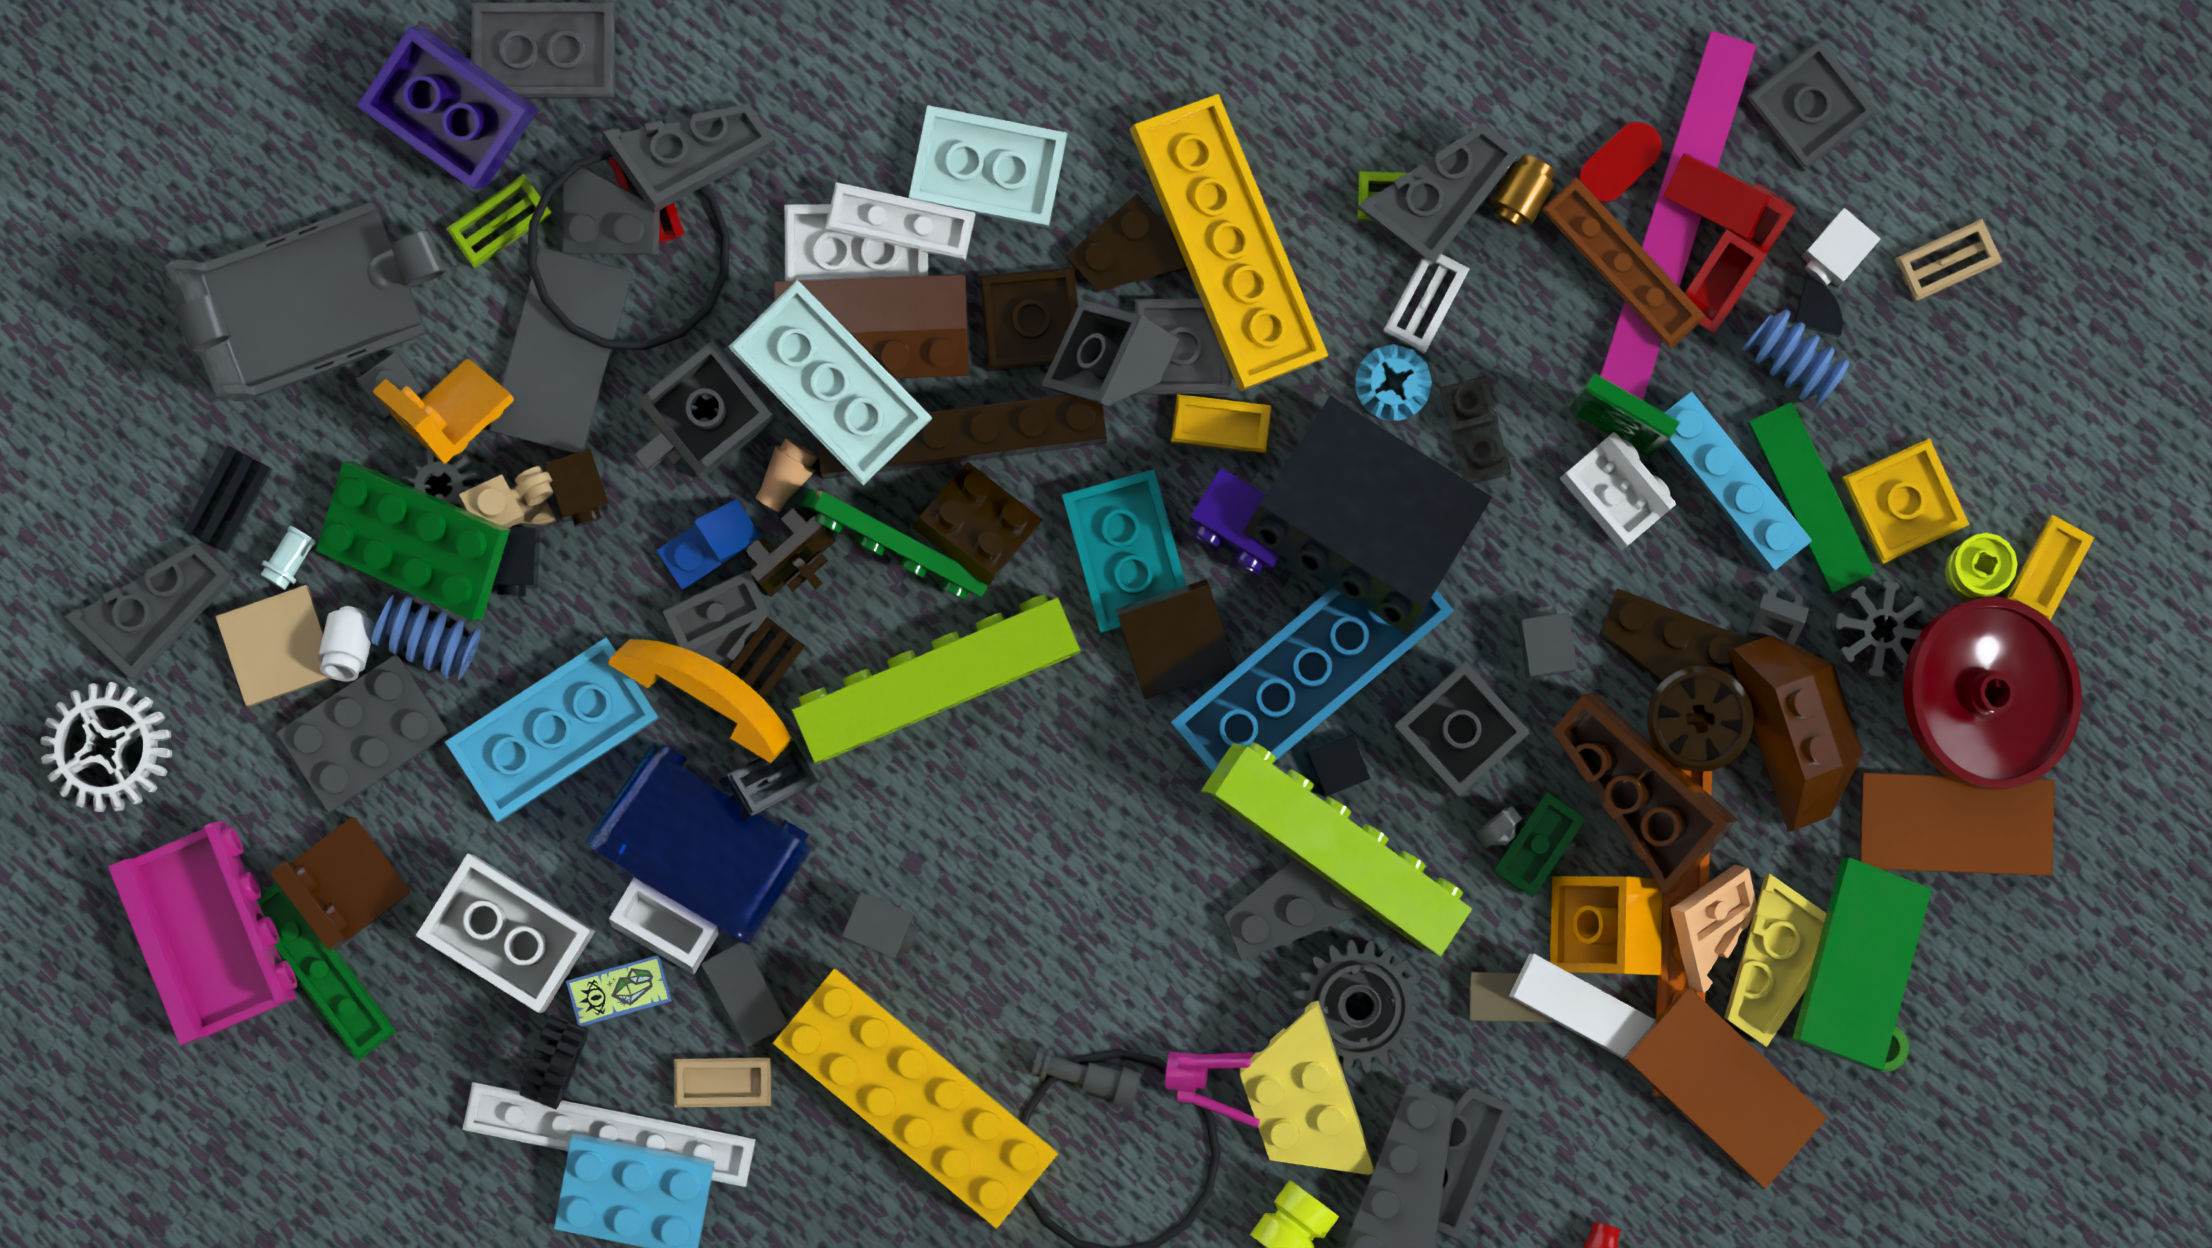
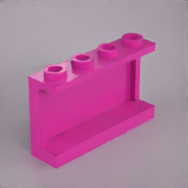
[108,821,297,1045]

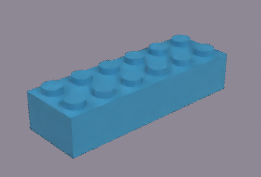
[1170,588,1454,775]

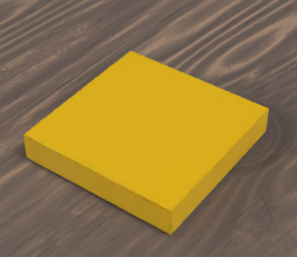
[1841,438,1970,565]

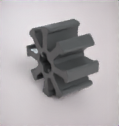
[1830,581,1927,680]

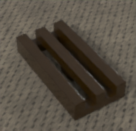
[727,617,806,700]

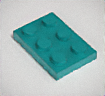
[1062,469,1187,634]

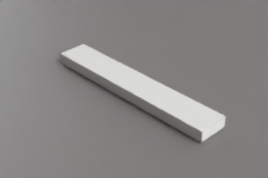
[462,1082,756,1187]

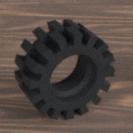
[519,1015,588,1110]

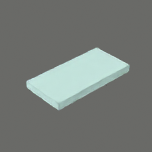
[728,280,933,486]

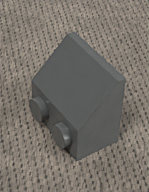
[1042,300,1179,406]

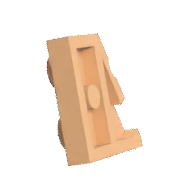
[1671,865,1757,993]

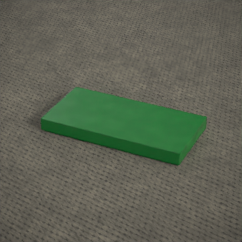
[1569,373,1680,457]
[1792,857,1932,1072]

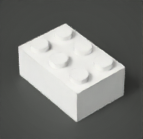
[416,854,595,1013]

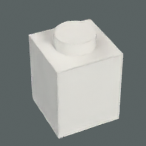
[1801,208,1880,287]

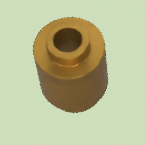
[1491,154,1556,228]

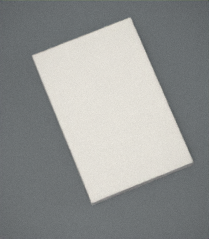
[784,204,928,281]

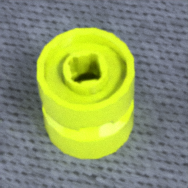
[1945,533,2018,601]
[1250,1180,1339,1248]

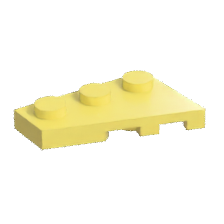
[1724,873,1827,1047]

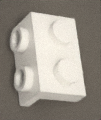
[1559,432,1676,551]

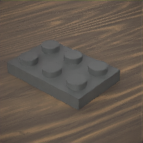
[276,654,450,813]

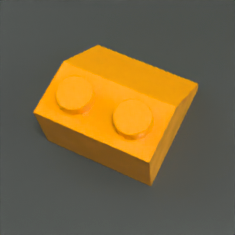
[1550,876,1663,975]

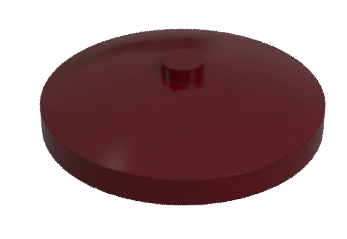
[1903,597,2082,790]

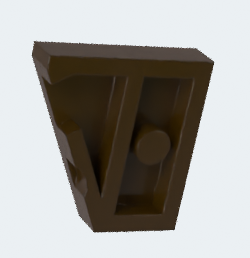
[1066,193,1188,293]

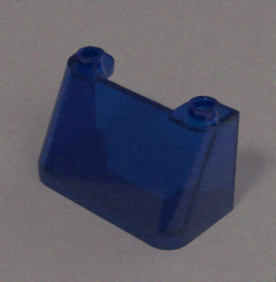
[584,744,814,946]

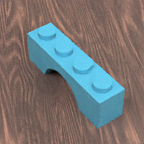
[1664,391,1812,575]

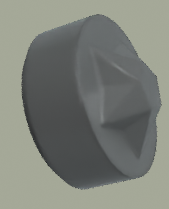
[1475,805,1522,849]

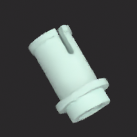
[261,526,316,590]

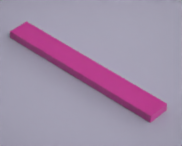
[1600,31,1757,400]

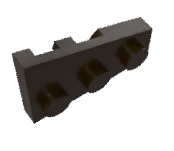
[1599,588,1751,724]

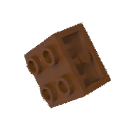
[270,817,410,950]

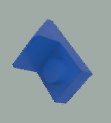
[656,499,762,591]

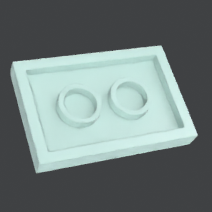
[909,105,1067,228]

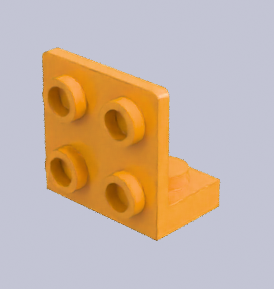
[372,359,514,464]

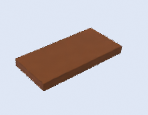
[1859,773,2055,876]
[1623,987,1828,1189]

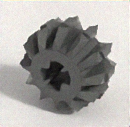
[400,449,481,508]

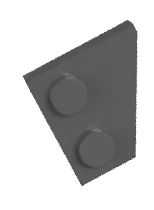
[562,161,660,255]
[662,569,770,668]

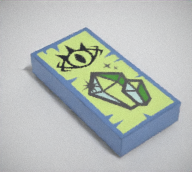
[566,955,672,1026]

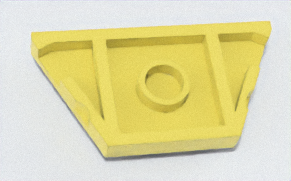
[1240,1001,1375,1175]

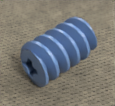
[1740,309,1849,410]
[371,594,481,681]

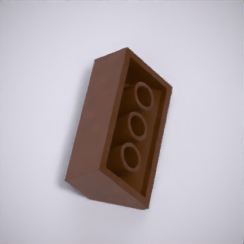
[774,274,969,379]

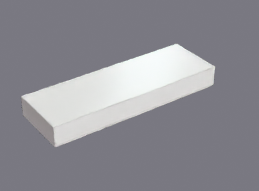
[825,182,976,261]
[1508,954,1656,1059]

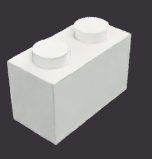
[609,878,718,975]

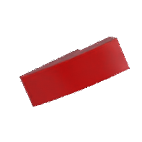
[1685,182,1796,334]

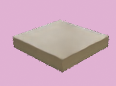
[215,585,331,707]

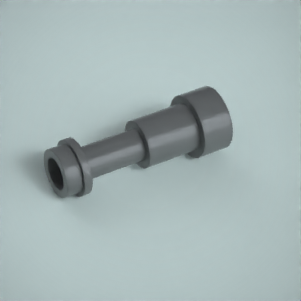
[1031,1047,1142,1110]

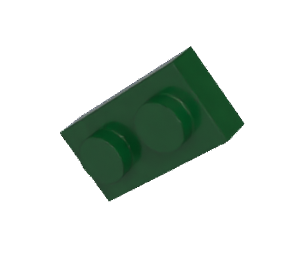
[1492,792,1587,898]

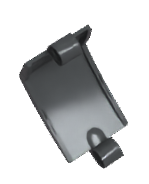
[165,202,446,402]

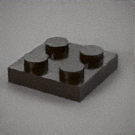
[912,462,1043,586]

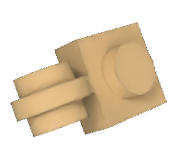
[458,466,554,528]

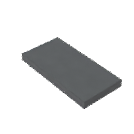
[490,247,633,454]

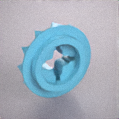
[1355,344,1432,421]

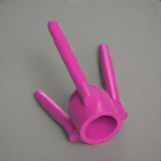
[1165,1051,1260,1127]

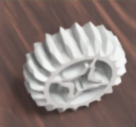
[40,682,172,812]

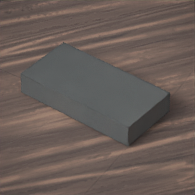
[701,941,789,1048]

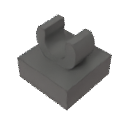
[1747,586,1809,645]

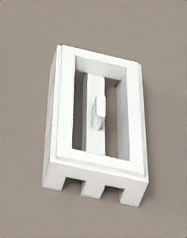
[1383,254,1469,354]

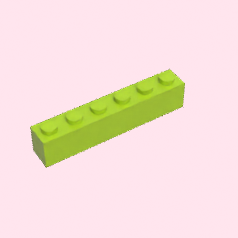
[792,594,1080,765]
[1201,742,1472,957]

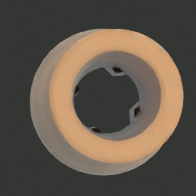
[755,438,818,512]

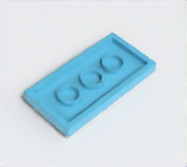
[445,637,660,823]

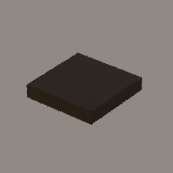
[980,267,1078,371]
[1116,579,1235,699]

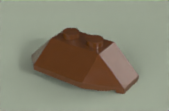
[1728,635,1863,832]

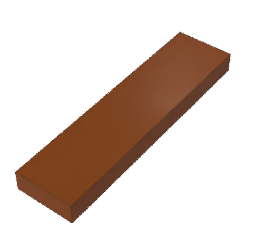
[1541,177,1706,350]

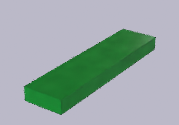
[1747,401,1875,594]
[257,882,398,1061]

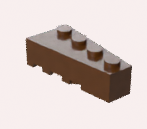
[1552,693,1738,895]

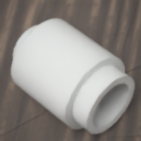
[318,606,375,681]

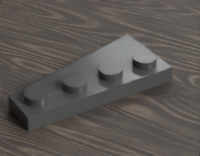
[1344,1083,1455,1248]

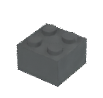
[1391,661,1530,799]

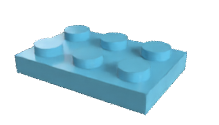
[554,1133,715,1248]

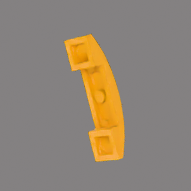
[608,639,792,763]

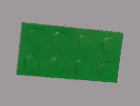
[316,461,510,621]

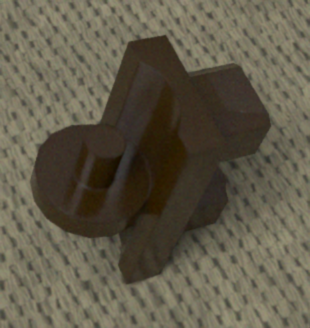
[744,508,836,597]

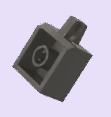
[635,340,776,480]

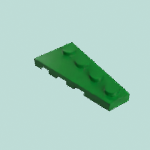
[799,488,988,600]

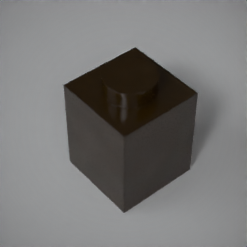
[544,449,608,527]

